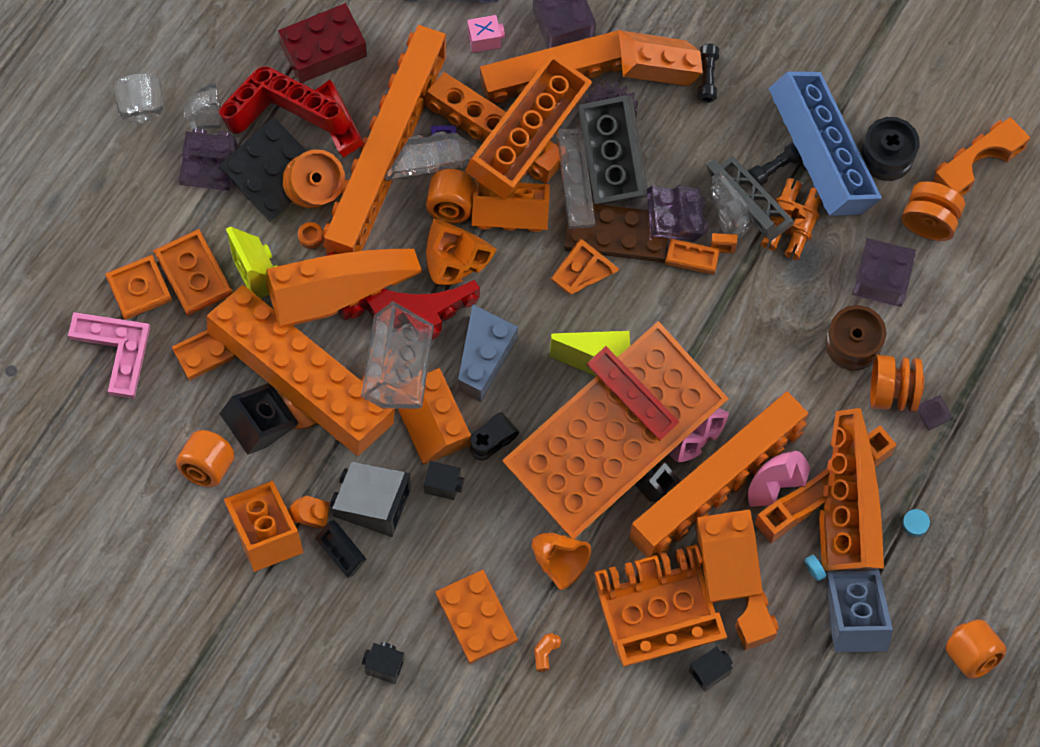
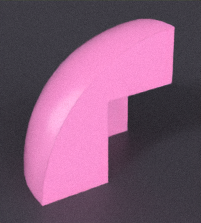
[669,408,729,462]
[748,451,810,507]

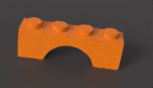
[932,117,1030,196]
[735,591,779,650]

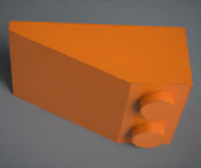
[224,481,304,572]
[695,509,763,603]

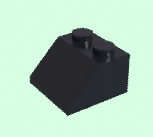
[219,383,299,455]

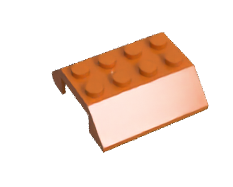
[594,544,727,667]

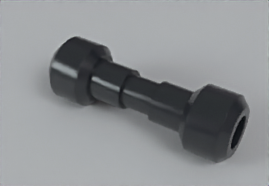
[697,43,720,103]
[748,142,802,186]

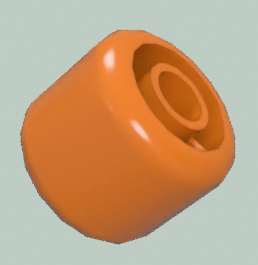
[426,169,476,224]
[176,430,235,488]
[945,619,1007,679]

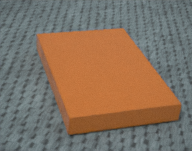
[153,229,233,316]

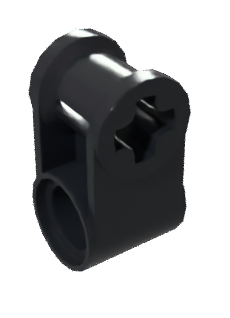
[470,412,519,460]

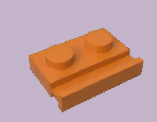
[172,330,235,381]

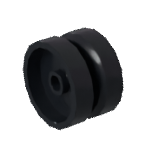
[860,117,920,181]

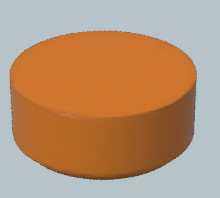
[298,222,323,249]

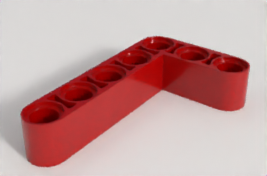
[219,66,350,135]

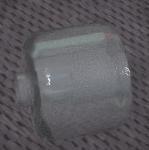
[114,73,165,124]

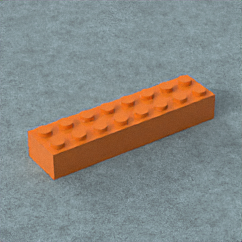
[207,285,395,456]
[629,391,809,559]

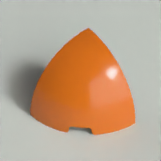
[426,218,497,285]

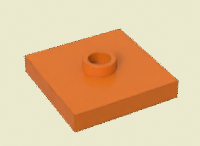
[105,255,172,320]

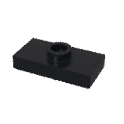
[315,520,367,578]

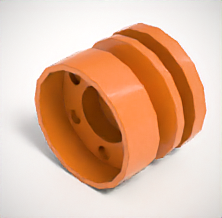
[870,354,924,413]

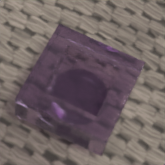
[917,395,953,431]

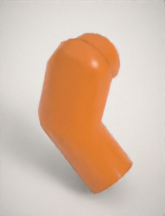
[534,633,561,672]

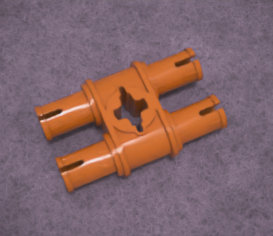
[761,178,822,260]

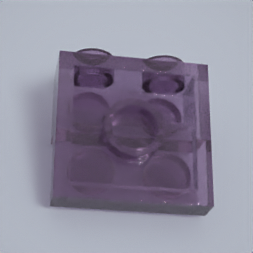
[179,128,237,191]
[647,185,708,242]

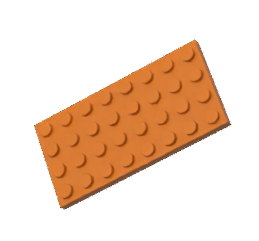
[502,321,729,539]

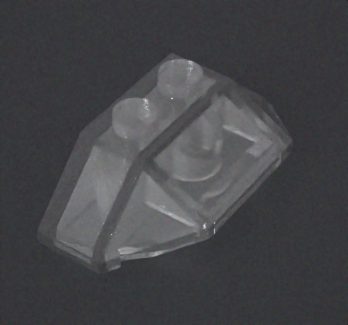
[385,131,479,181]

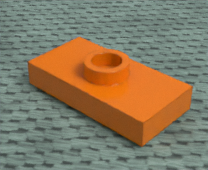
[665,239,720,275]

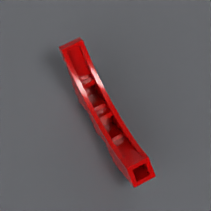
[325,251,480,343]

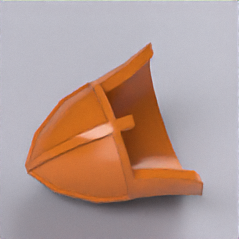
[531,533,591,590]

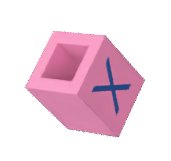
[467,15,505,53]

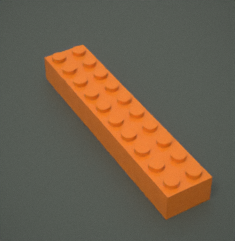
[322,24,446,255]

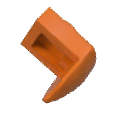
[288,495,330,529]

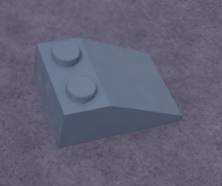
[826,570,893,652]

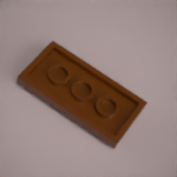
[564,201,671,263]

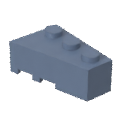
[458,305,518,401]

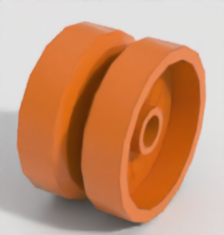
[283,149,345,209]
[901,181,966,241]

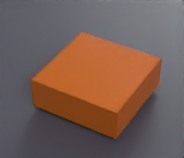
[710,233,738,253]

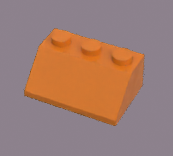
[619,31,703,86]
[472,180,550,232]
[392,368,471,465]

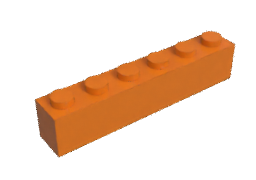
[480,30,622,103]

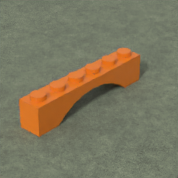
[755,425,897,544]

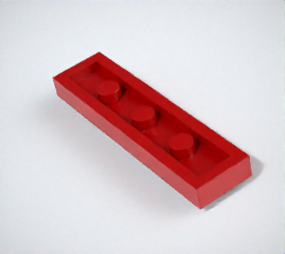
[315,79,364,158]
[586,346,679,441]

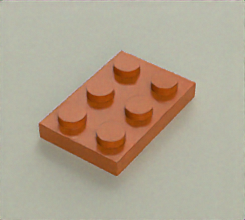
[435,570,518,664]

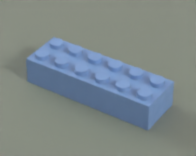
[768,72,882,216]

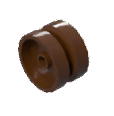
[825,305,887,371]

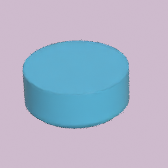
[902,509,930,537]
[804,554,826,582]

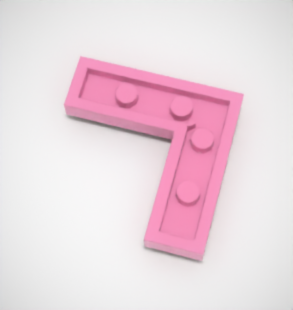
[68,312,150,399]

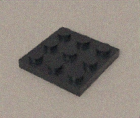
[218,117,316,222]

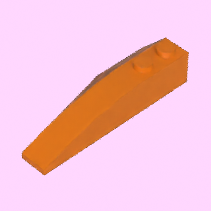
[266,249,422,328]
[819,408,884,572]

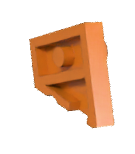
[550,239,619,295]

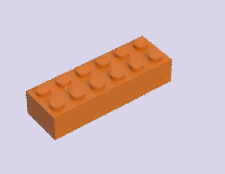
[465,53,592,200]

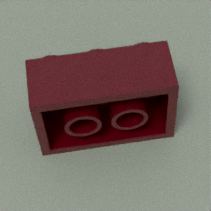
[278,3,367,83]

